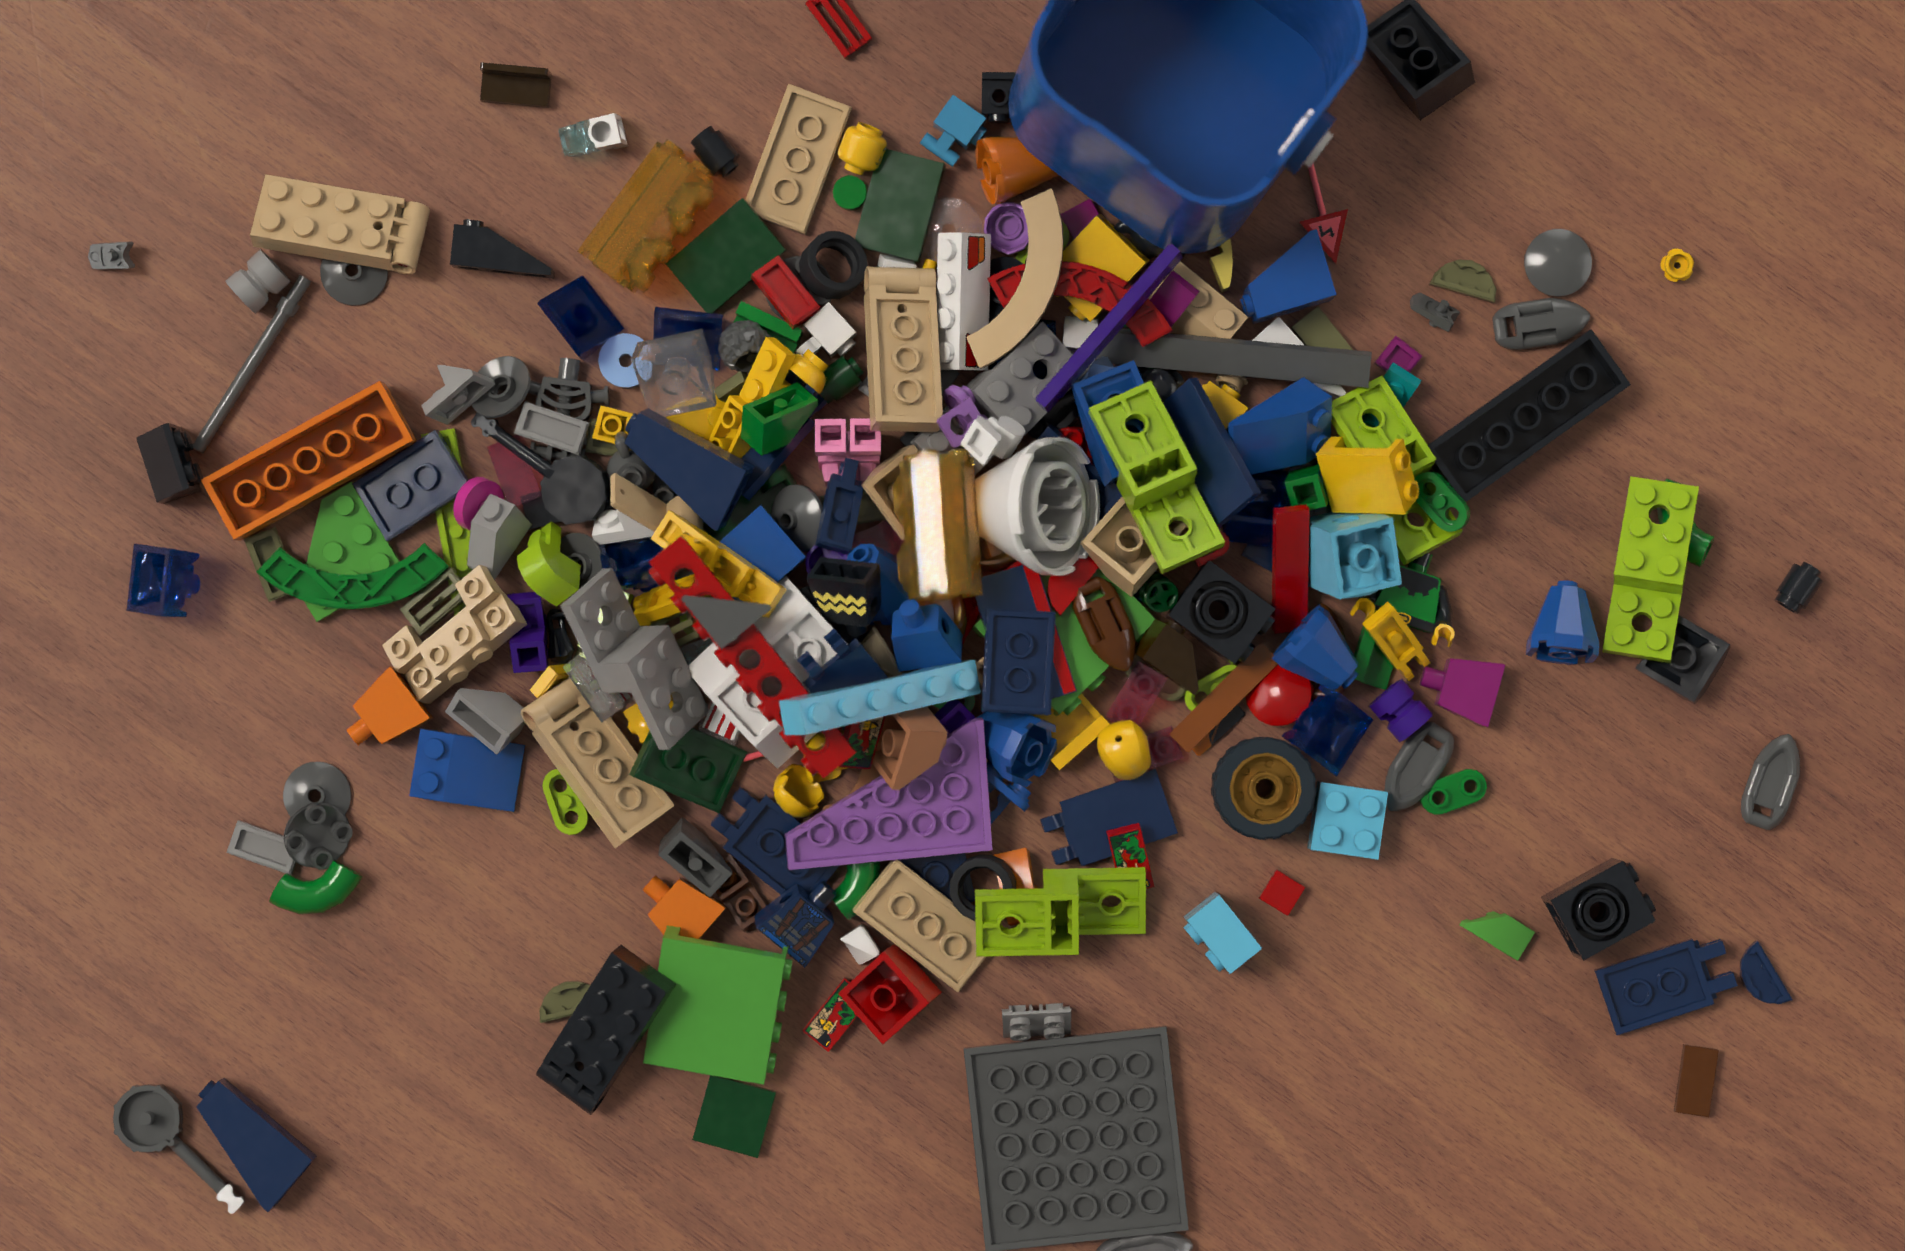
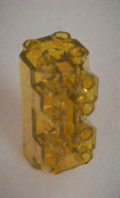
[577,139,716,294]
[892,449,983,601]

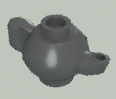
[606,431,656,492]

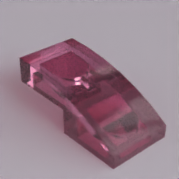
[487,435,542,507]

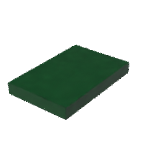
[855,149,946,263]
[666,198,787,316]
[629,728,747,813]

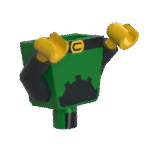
[1350,553,1455,647]

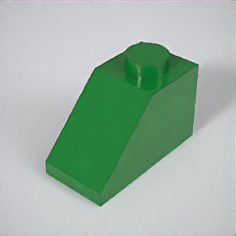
[741,382,818,456]

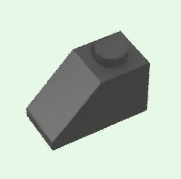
[658,817,733,897]

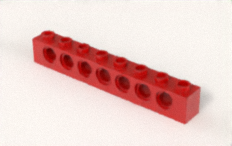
[648,535,856,779]

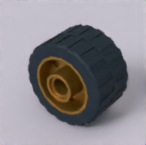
[1211,737,1317,840]

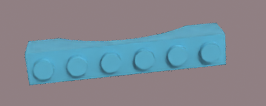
[779,660,981,735]

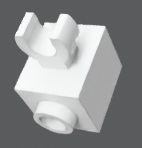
[795,302,857,357]

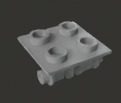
[1002,1003,1071,1041]

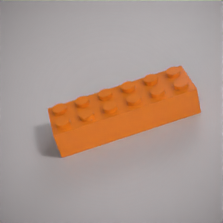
[201,381,417,541]

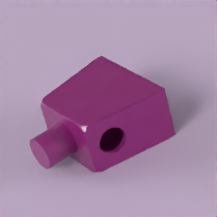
[1420,658,1505,727]

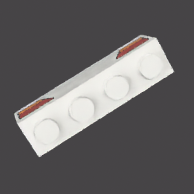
[937,233,991,370]

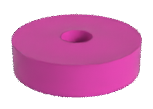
[454,477,504,530]

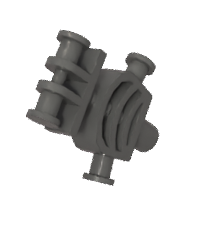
[528,358,610,465]

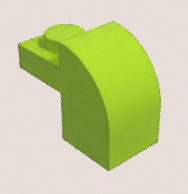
[517,521,581,607]

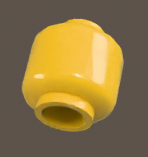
[838,122,887,175]

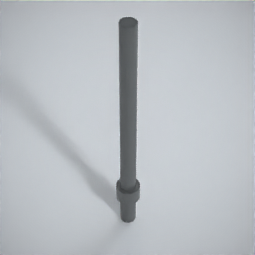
[193,275,311,453]

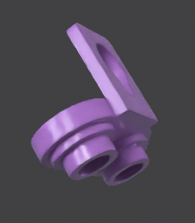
[937,385,988,448]

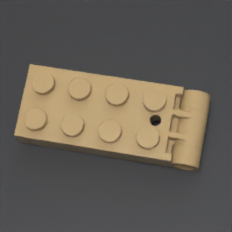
[250,174,430,275]
[864,266,943,432]
[521,676,675,849]

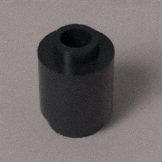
[691,126,740,178]
[1774,561,1823,614]

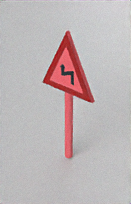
[1299,163,1348,264]

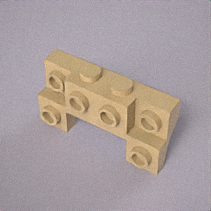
[382,565,527,704]

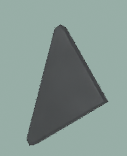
[681,595,772,649]

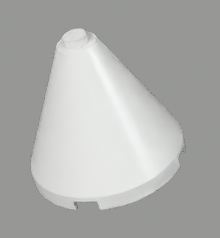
[949,437,1100,576]

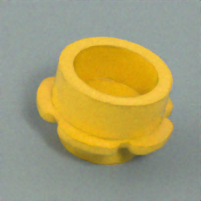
[1660,249,1694,282]

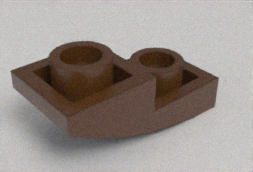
[716,854,767,932]

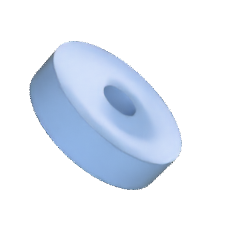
[598,333,654,388]

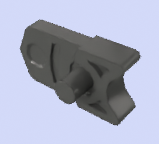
[88,241,135,269]
[1410,293,1460,332]

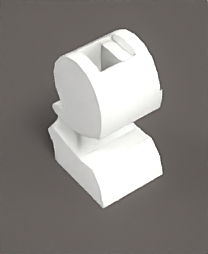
[960,415,1026,465]

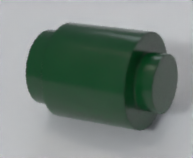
[820,356,864,404]

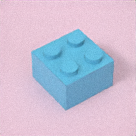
[1307,781,1388,860]
[1183,892,1262,974]

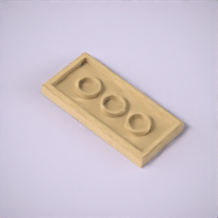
[745,84,852,235]
[852,860,987,992]

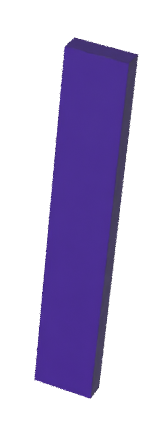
[1036,244,1183,413]

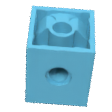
[1308,512,1402,599]

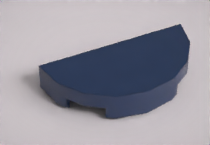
[1739,941,1793,1004]

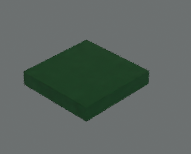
[692,1075,776,1158]

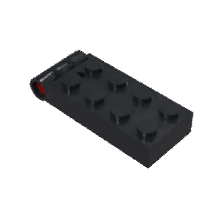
[536,945,676,1115]

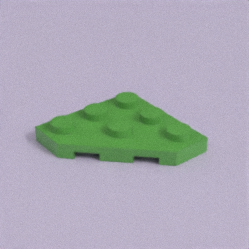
[304,482,400,622]

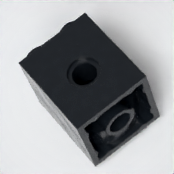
[1165,560,1275,665]
[1541,858,1656,961]

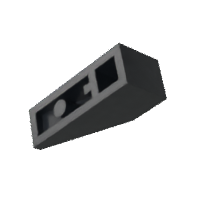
[450,219,555,279]

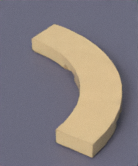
[966,188,1063,369]

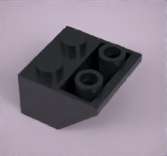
[136,423,203,504]

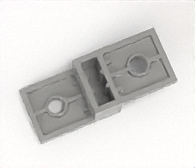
[910,321,1088,492]
[561,568,710,750]

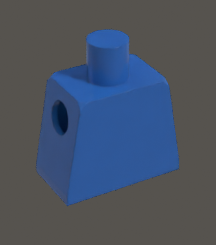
[892,600,963,672]

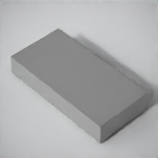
[514,401,590,456]
[226,820,296,875]

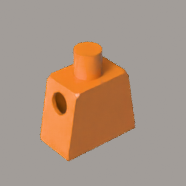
[346,666,434,746]
[643,875,727,939]

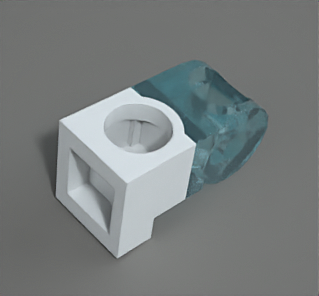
[558,113,628,157]

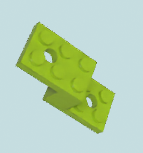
[1331,375,1463,565]
[1088,381,1225,574]
[1602,476,1699,663]
[975,867,1146,957]

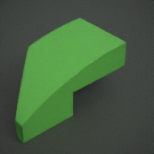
[1459,911,1535,961]

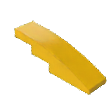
[651,510,787,618]

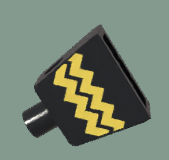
[806,557,881,637]

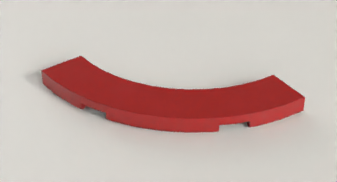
[987,261,1173,348]

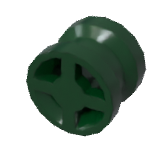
[1138,572,1178,613]

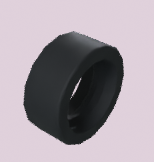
[799,231,868,299]
[950,854,1016,921]

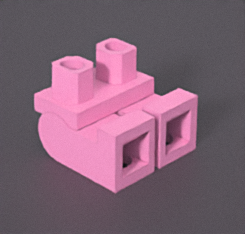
[815,418,881,486]

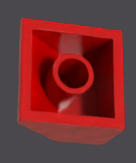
[838,944,942,1044]

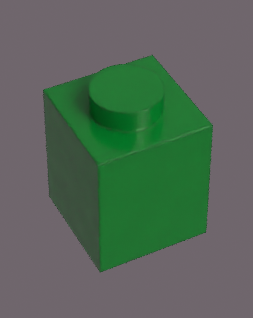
[1284,464,1329,510]

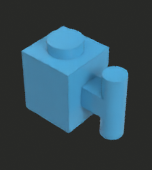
[920,95,987,167]

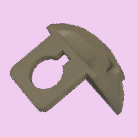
[858,627,912,678]

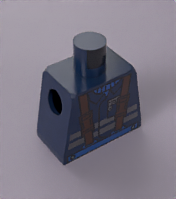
[754,881,837,968]

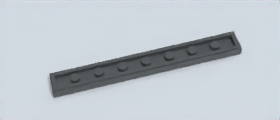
[1096,329,1372,388]

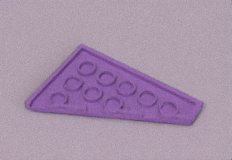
[785,718,992,870]

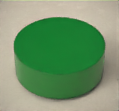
[833,175,867,210]

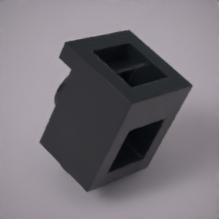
[981,72,1016,123]

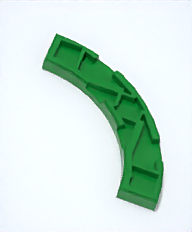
[256,543,450,609]

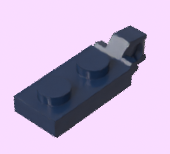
[815,458,864,555]

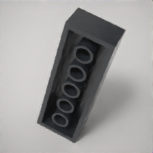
[1428,329,1631,502]

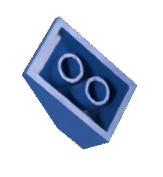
[1071,360,1145,487]
[1228,377,1332,474]
[409,728,526,812]

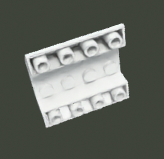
[688,576,848,769]

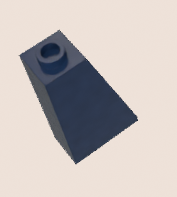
[624,408,755,531]
[196,1078,317,1212]

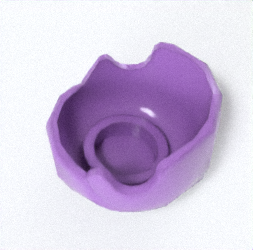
[983,202,1029,255]

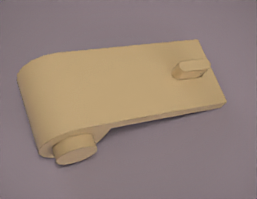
[610,473,704,532]

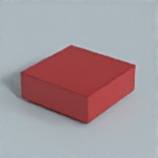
[1258,869,1306,916]

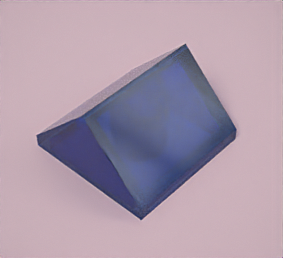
[537,275,624,361]
[653,307,726,371]

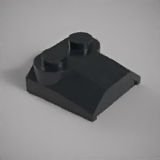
[1635,615,1731,704]

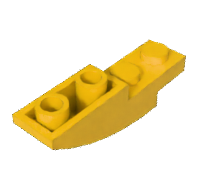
[708,337,796,458]

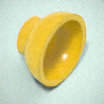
[790,349,829,394]

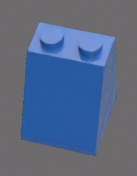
[1240,229,1337,324]
[720,505,806,601]

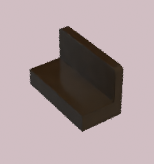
[480,62,552,108]

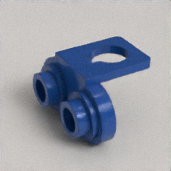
[987,761,1032,824]

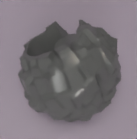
[718,320,771,374]

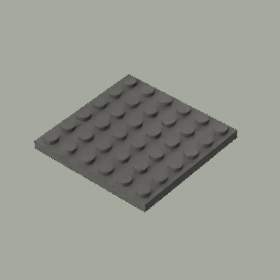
[963,1026,1189,1251]

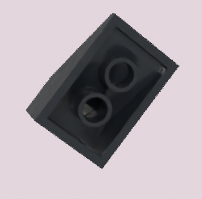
[1365,0,1475,121]

